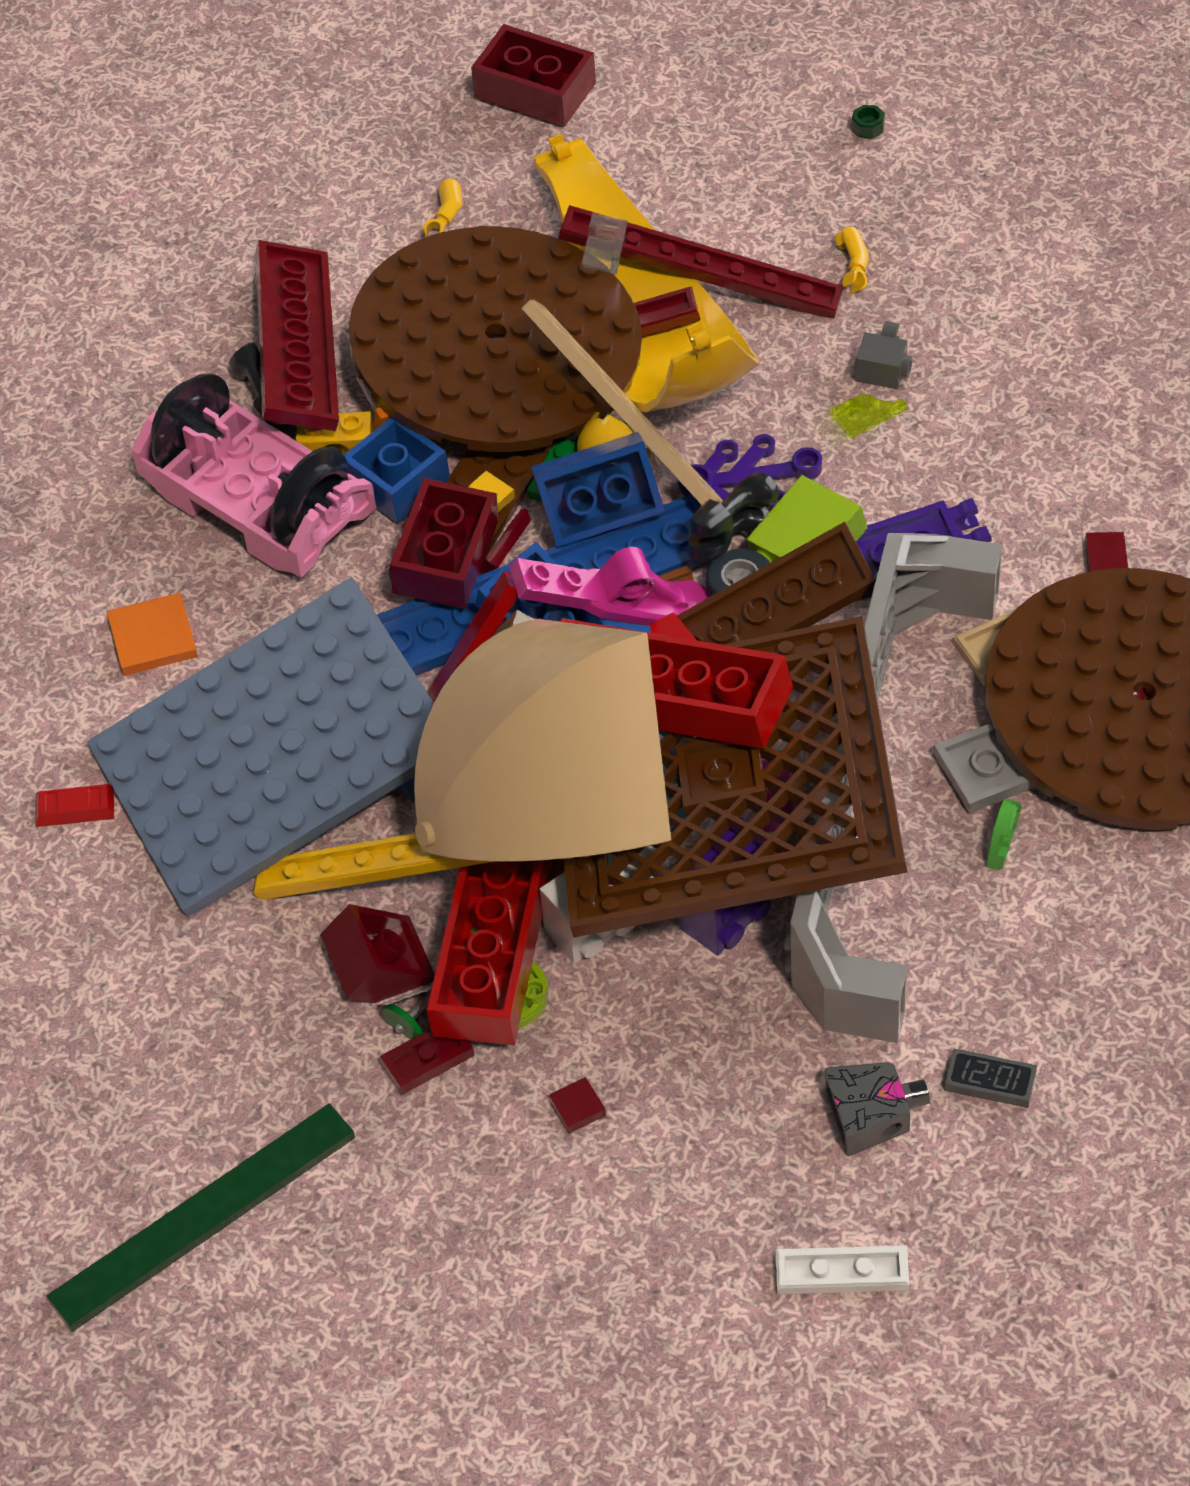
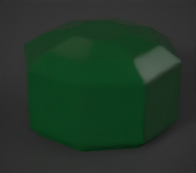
[852,105,885,138]

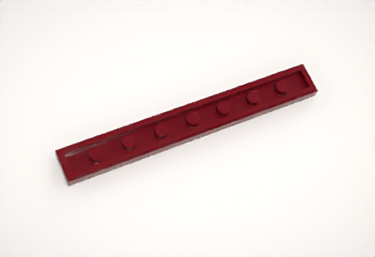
[558,205,843,318]

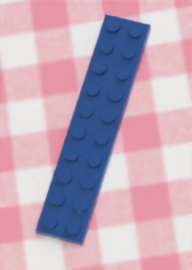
[377,494,728,675]

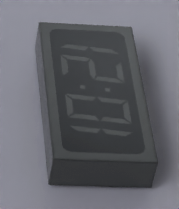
[945,1048,1037,1108]

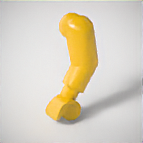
[423,178,463,237]
[834,227,869,294]

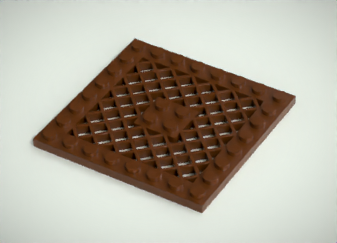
[564,616,908,938]

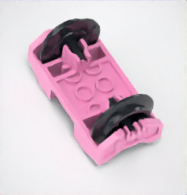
[131,373,376,578]

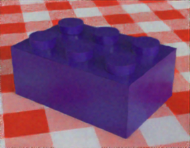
[675,817,771,956]

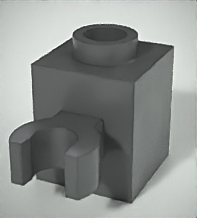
[855,321,913,389]

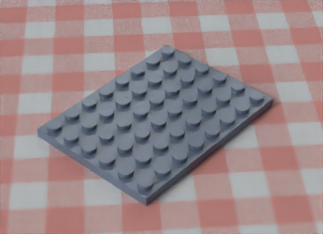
[87,577,434,917]

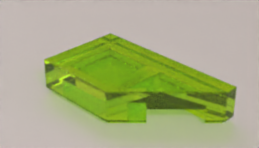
[830,394,908,439]

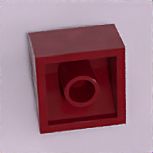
[320,904,435,1004]

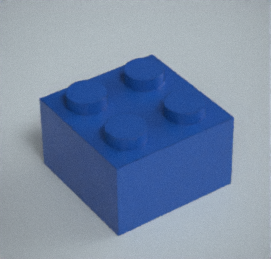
[344,417,450,524]

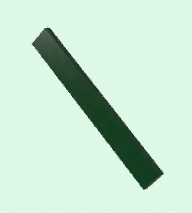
[46,1103,355,1332]

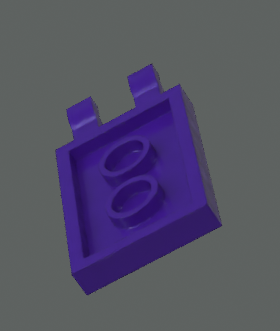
[856,498,992,599]

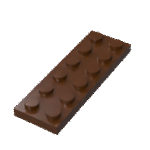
[677,521,876,645]

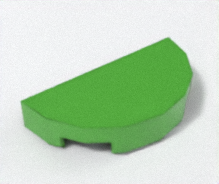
[987,799,1022,870]

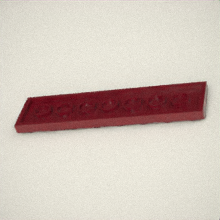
[256,240,339,432]

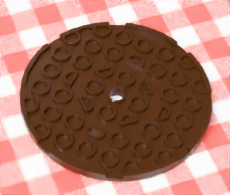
[349,225,642,452]
[984,568,1190,830]

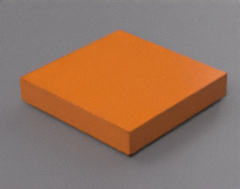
[106,592,198,676]

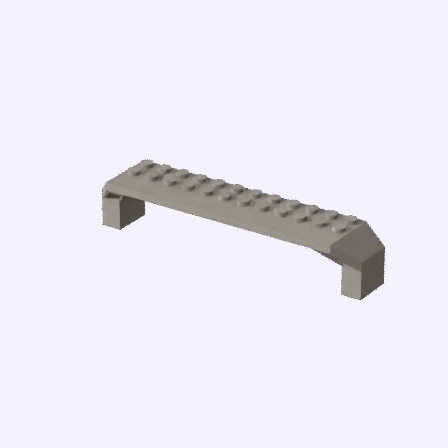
[785,533,1002,1043]

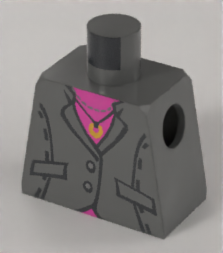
[825,1062,930,1156]

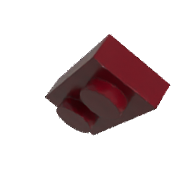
[380,1029,475,1095]

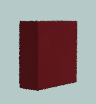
[549,1077,606,1134]

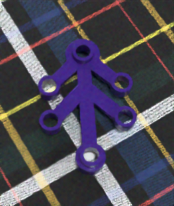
[678,434,822,511]

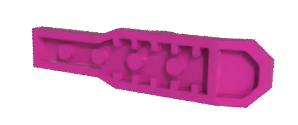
[509,547,708,626]

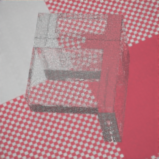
[582,213,628,274]

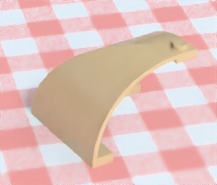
[414,619,671,861]

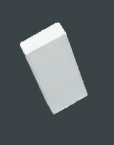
[776,1245,909,1294]

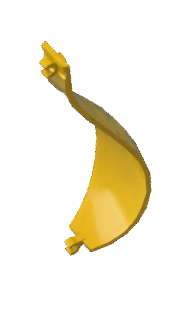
[533,133,760,412]

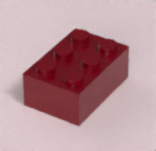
[471,24,596,127]
[390,478,498,609]

